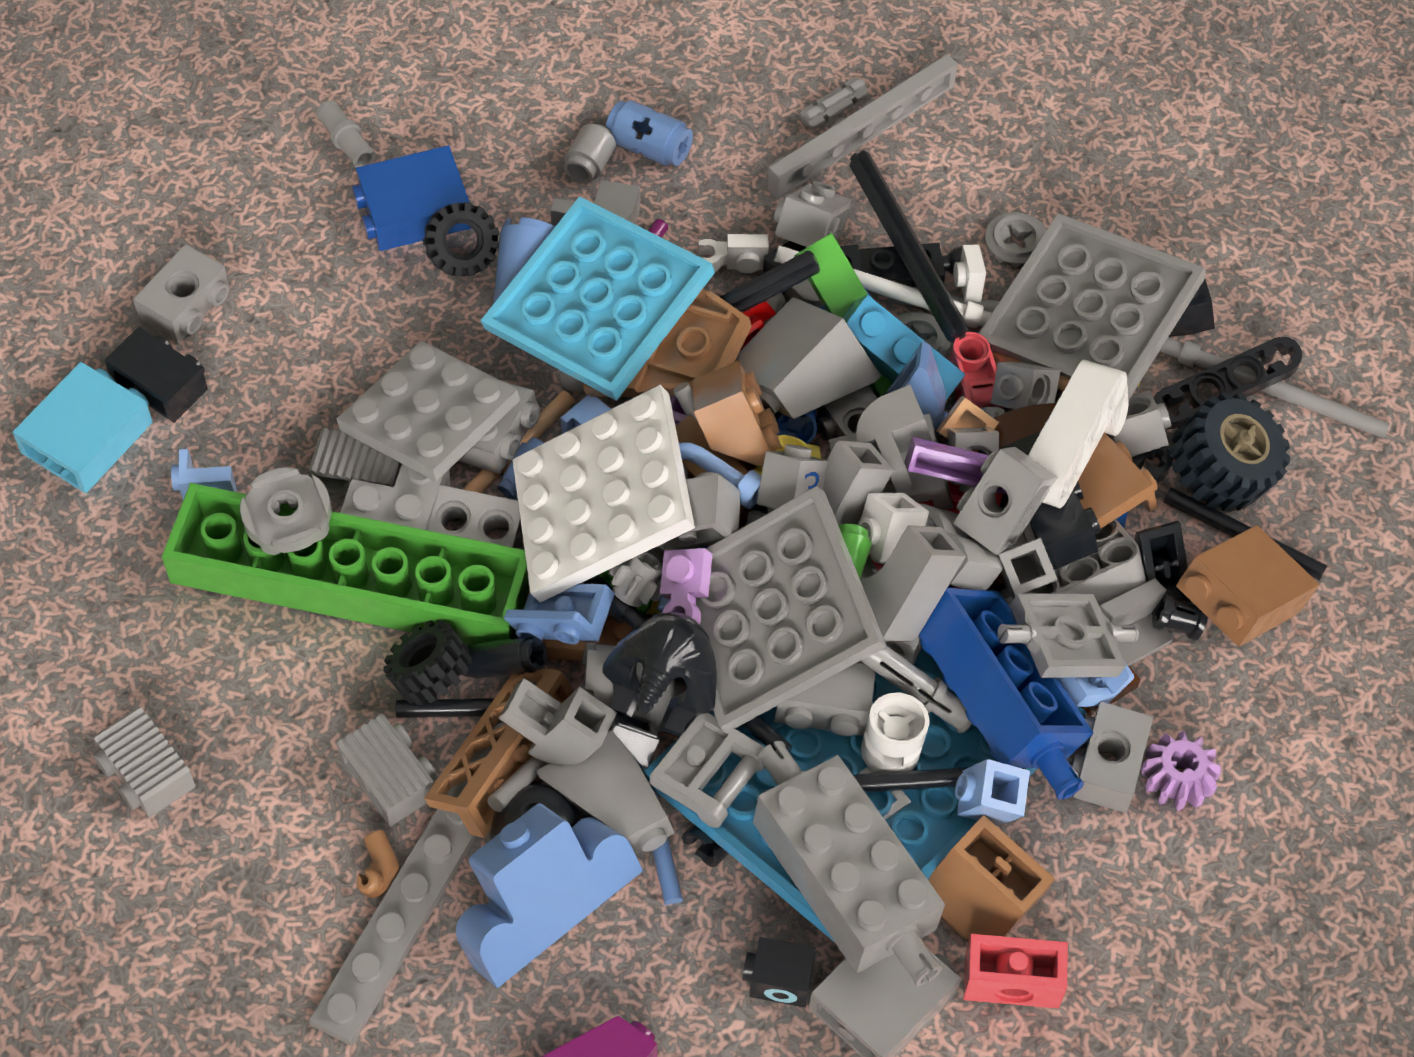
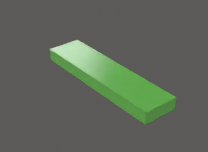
[794,233,893,398]

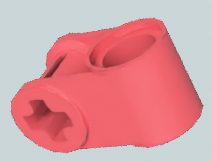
[949,332,1004,409]

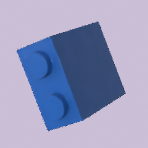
[352,145,472,251]

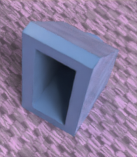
[886,341,948,435]

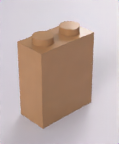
[1176,525,1320,647]

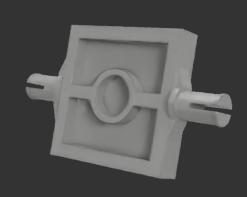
[997,594,1139,678]

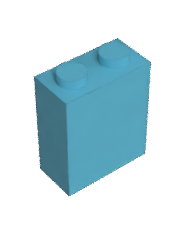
[13,362,153,493]

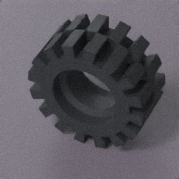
[423,202,500,277]
[383,620,472,705]

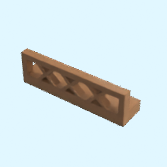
[424,668,573,838]

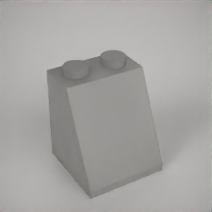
[735,297,881,419]

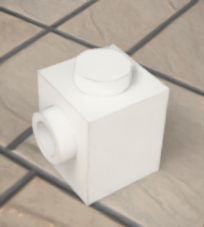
[859,493,929,565]

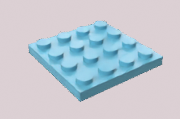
[480,196,715,401]

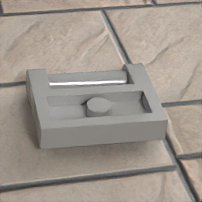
[649,713,765,828]

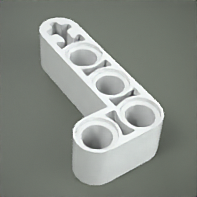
[1028,360,1128,508]

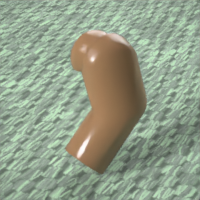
[356,830,400,898]

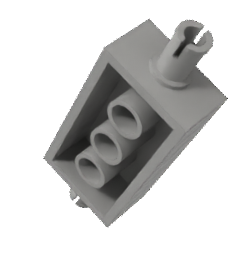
[753,741,945,986]

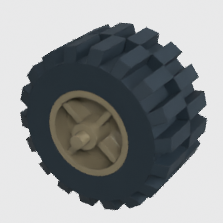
[1170,393,1290,512]

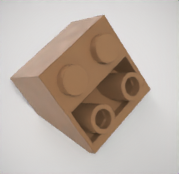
[692,360,782,467]
[928,815,1055,943]

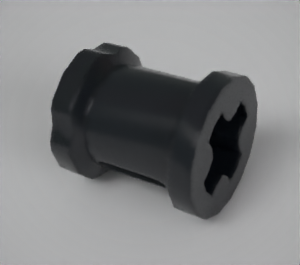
[1152,591,1208,641]

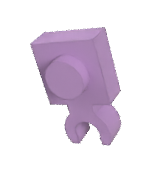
[660,548,713,625]

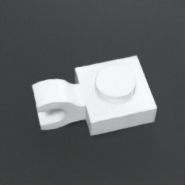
[698,234,769,273]

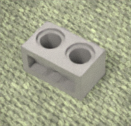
[427,485,523,549]

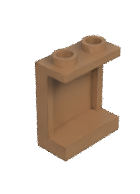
[1078,433,1158,528]

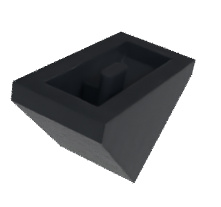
[1134,521,1193,615]

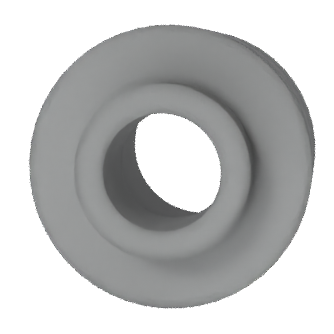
[564,124,616,183]

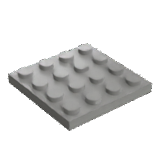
[979,213,1206,400]
[683,486,887,730]

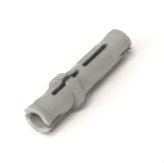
[861,647,972,733]

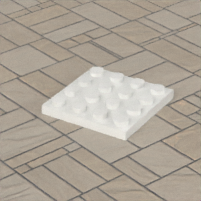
[512,385,695,603]

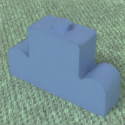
[456,803,643,988]

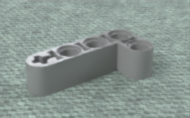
[998,519,1146,610]

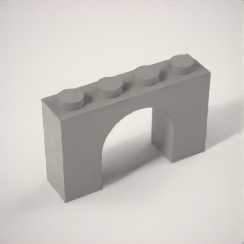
[823,440,966,642]

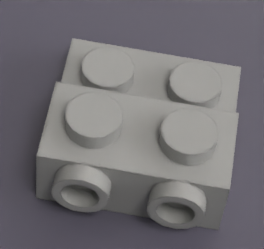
[458,381,540,474]

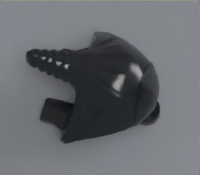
[602,612,717,737]

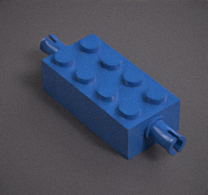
[919,585,1094,800]

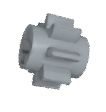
[609,552,663,607]

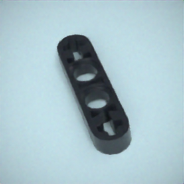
[1154,337,1302,429]

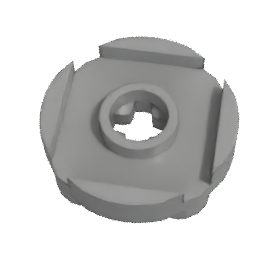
[240,467,332,555]

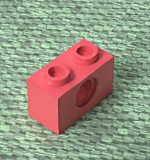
[963,934,1068,1009]

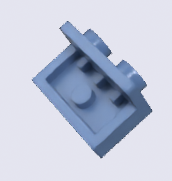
[504,584,615,645]

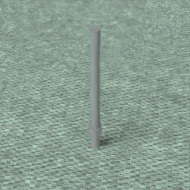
[1159,337,1390,439]

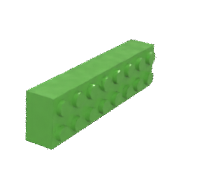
[162,483,530,644]

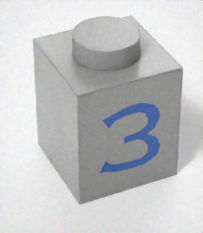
[757,444,828,509]

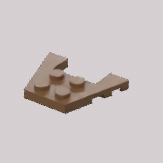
[583,289,752,397]

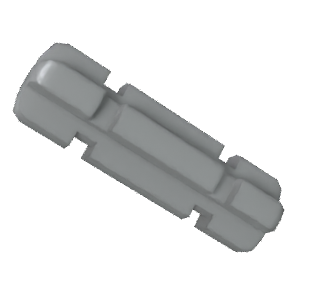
[799,78,868,130]

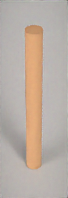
[463,391,574,493]

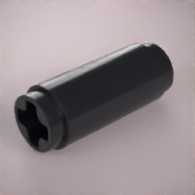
[464,636,548,679]

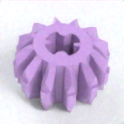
[1141,730,1221,811]

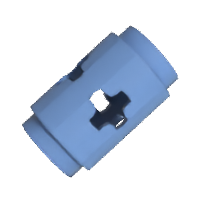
[606,100,693,166]

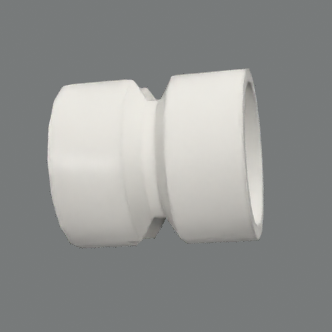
[861,693,930,773]

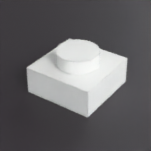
[953,244,986,303]

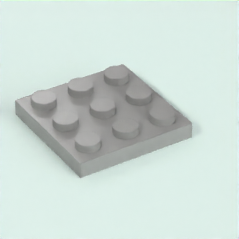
[336,341,520,482]

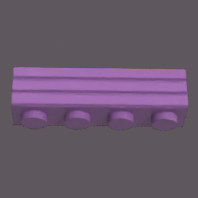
[905,437,1008,495]

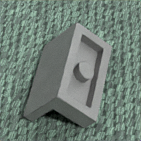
[1100,578,1174,666]

